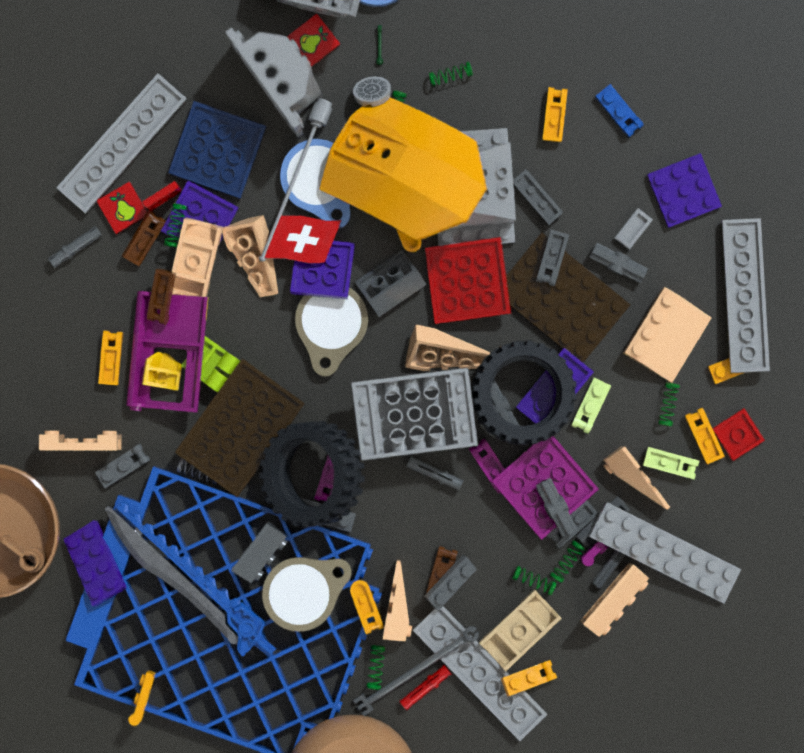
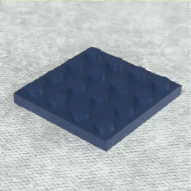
[168,101,266,199]

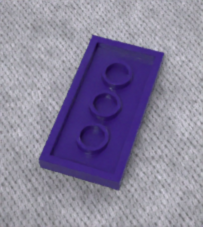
[516,348,594,424]
[63,520,127,607]

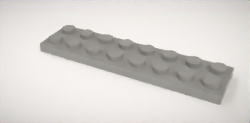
[57,74,187,213]
[721,218,770,373]
[588,501,741,604]
[413,606,548,741]

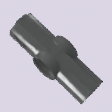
[589,243,648,283]
[491,379,519,426]
[535,478,577,537]

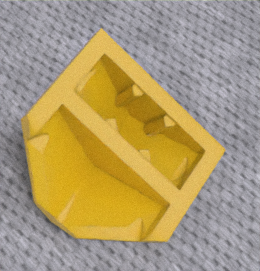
[142,352,182,391]

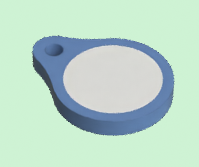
[280,139,350,229]

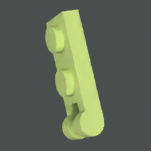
[571,378,611,434]
[643,447,699,479]

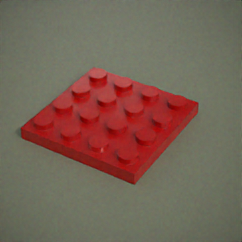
[425,237,511,324]

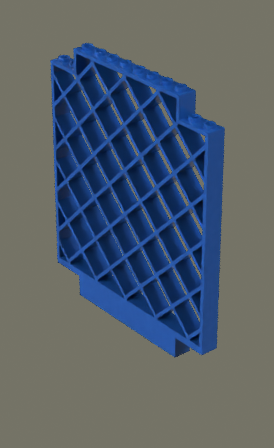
[66,466,382,753]

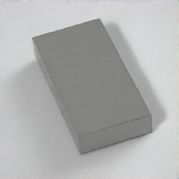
[614,208,653,250]

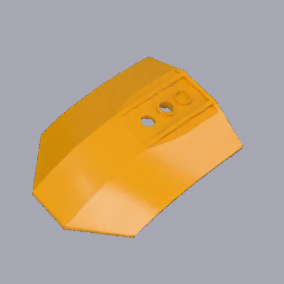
[319,98,487,241]

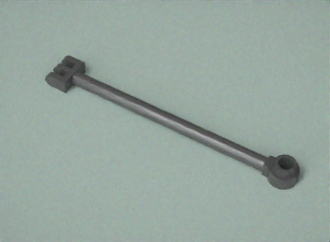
[352,626,479,716]

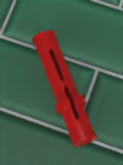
[400,665,452,710]

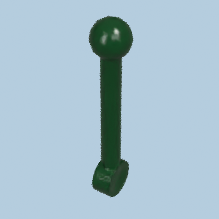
[376,25,383,65]

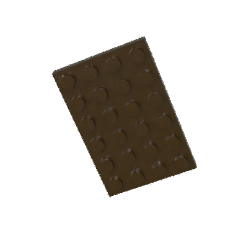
[506,233,630,363]
[175,358,305,497]

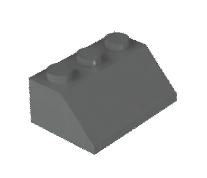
[355,250,426,317]
[231,522,288,583]

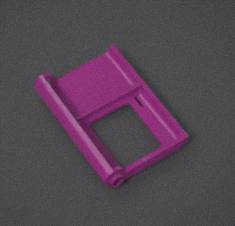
[126,291,209,413]

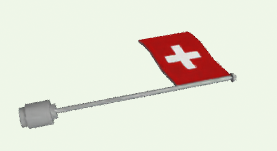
[259,98,341,263]

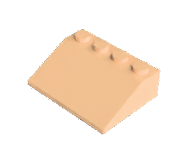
[623,287,711,383]

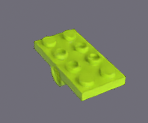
[181,336,240,392]

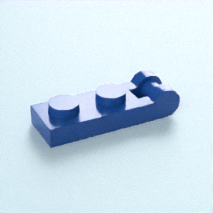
[595,84,644,137]

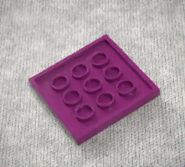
[491,436,599,540]

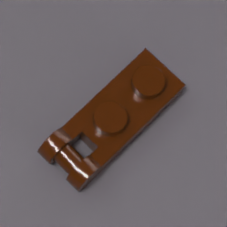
[122,210,166,266]
[147,268,176,325]
[426,546,458,594]

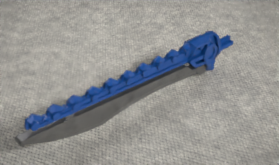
[105,502,276,657]

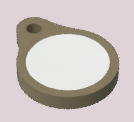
[295,288,368,376]
[262,557,352,631]

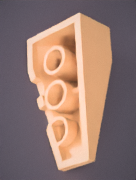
[222,215,278,297]
[405,325,490,371]
[603,446,670,509]
[383,560,412,641]

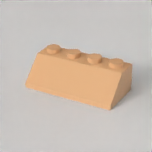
[580,562,649,637]

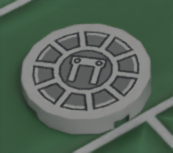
[353,76,391,107]

